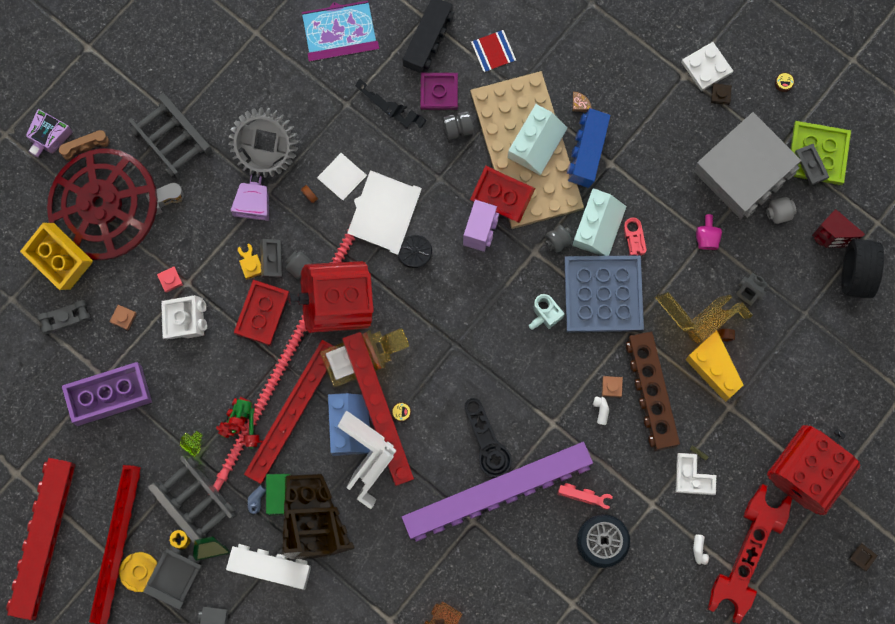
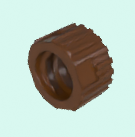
[718,329,735,342]

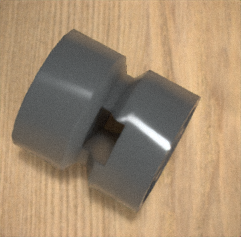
[443,111,474,141]

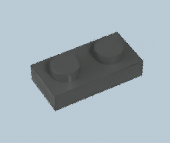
[795,144,829,186]
[260,239,282,278]

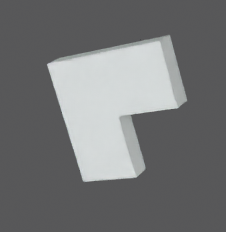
[676,453,716,495]

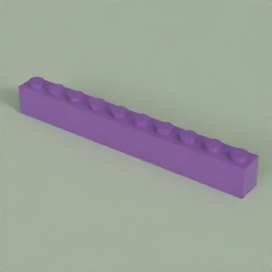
[402,442,593,542]

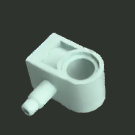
[529,294,565,330]

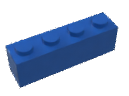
[567,108,610,188]

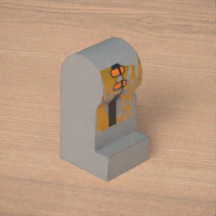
[146,183,184,215]

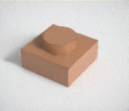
[110,305,136,331]
[602,376,623,398]

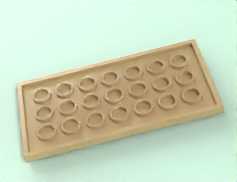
[470,71,584,229]

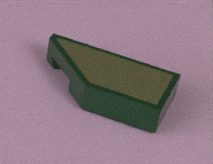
[193,536,230,561]

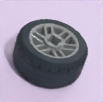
[577,514,630,568]

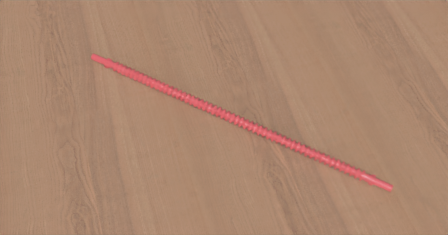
[213,229,355,492]

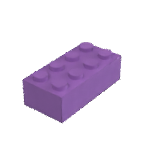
[62,362,152,426]

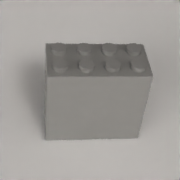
[694,112,801,219]

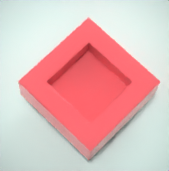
[157,267,183,293]

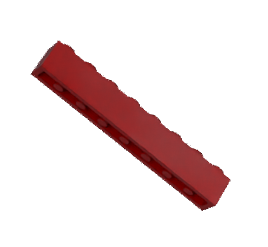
[6,458,76,621]

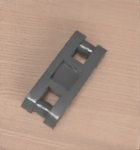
[38,300,91,334]

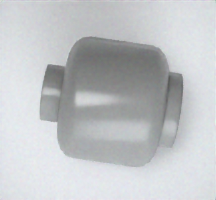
[766,197,796,224]

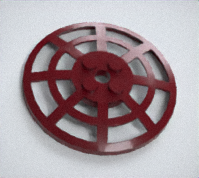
[47,149,158,260]

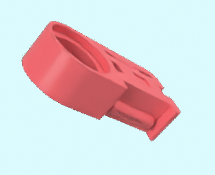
[624,218,647,256]

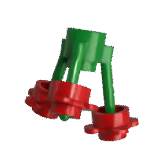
[216,399,263,449]

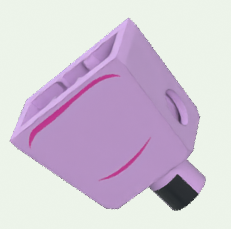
[231,175,269,221]

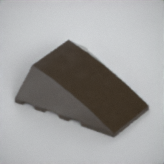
[282,474,355,559]

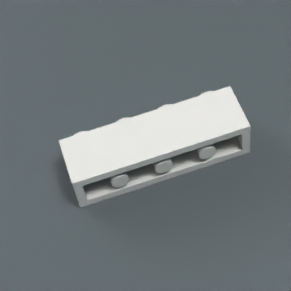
[226,544,311,590]

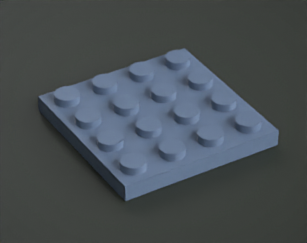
[564,255,644,332]

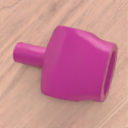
[696,214,722,250]

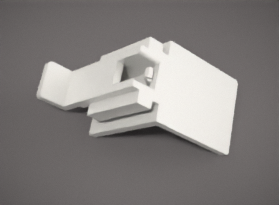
[338,411,396,509]

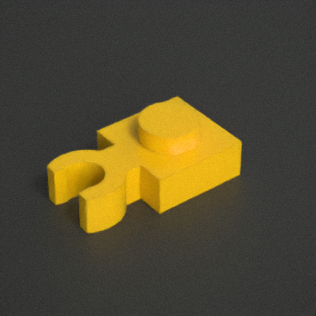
[238,244,261,280]

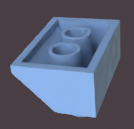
[328,393,370,456]

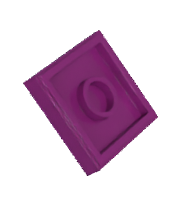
[421,73,458,110]

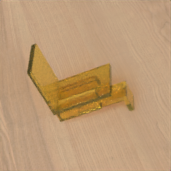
[655,292,753,343]
[320,328,409,387]

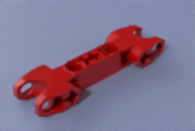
[707,484,792,624]

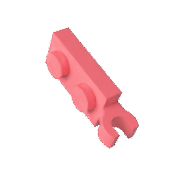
[557,483,613,510]

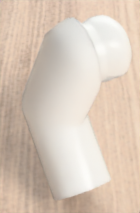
[593,397,609,425]
[693,535,709,565]

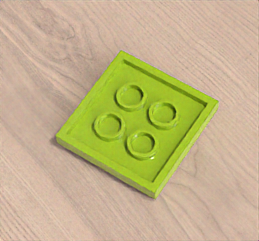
[790,121,851,185]

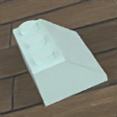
[508,104,567,175]
[572,188,627,256]

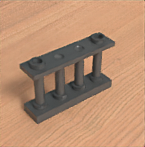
[128,92,213,180]
[148,456,238,543]

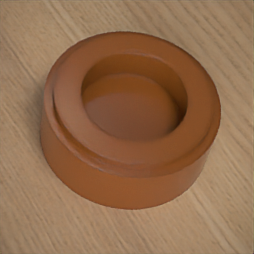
[301,185,318,203]

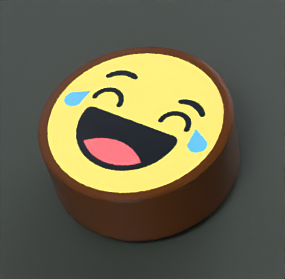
[775,72,795,92]
[392,402,411,422]

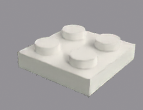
[681,42,733,92]

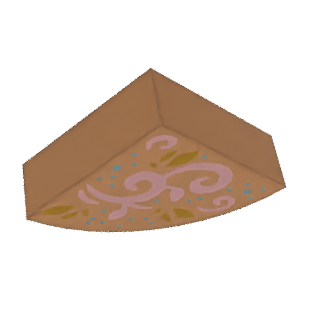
[573,92,592,112]

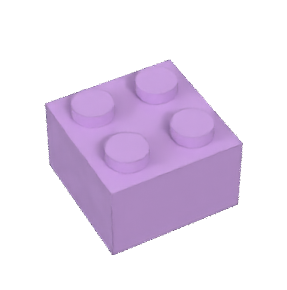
[463,200,499,252]

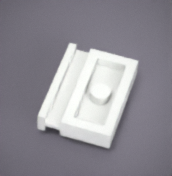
[326,346,354,380]

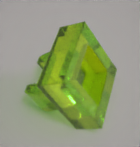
[180,431,203,457]

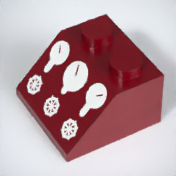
[812,209,865,248]

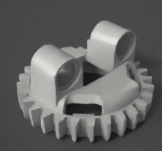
[228,107,298,178]

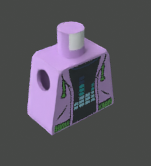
[26,109,72,157]

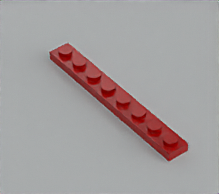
[342,332,414,486]
[244,340,338,485]
[89,465,141,624]

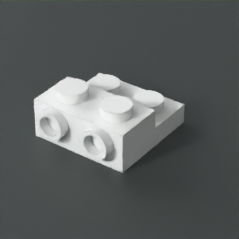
[162,295,207,340]

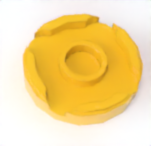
[119,552,157,592]

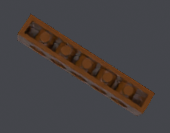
[625,331,680,452]

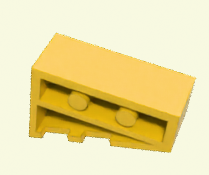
[686,330,743,402]

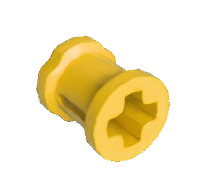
[170,530,191,549]

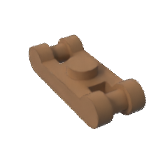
[59,130,109,161]

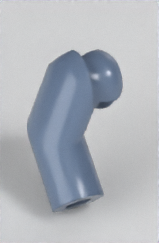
[248,485,266,514]

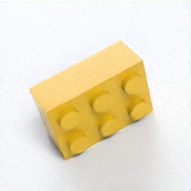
[20,223,93,290]

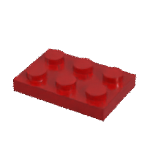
[470,165,536,223]
[234,280,290,346]

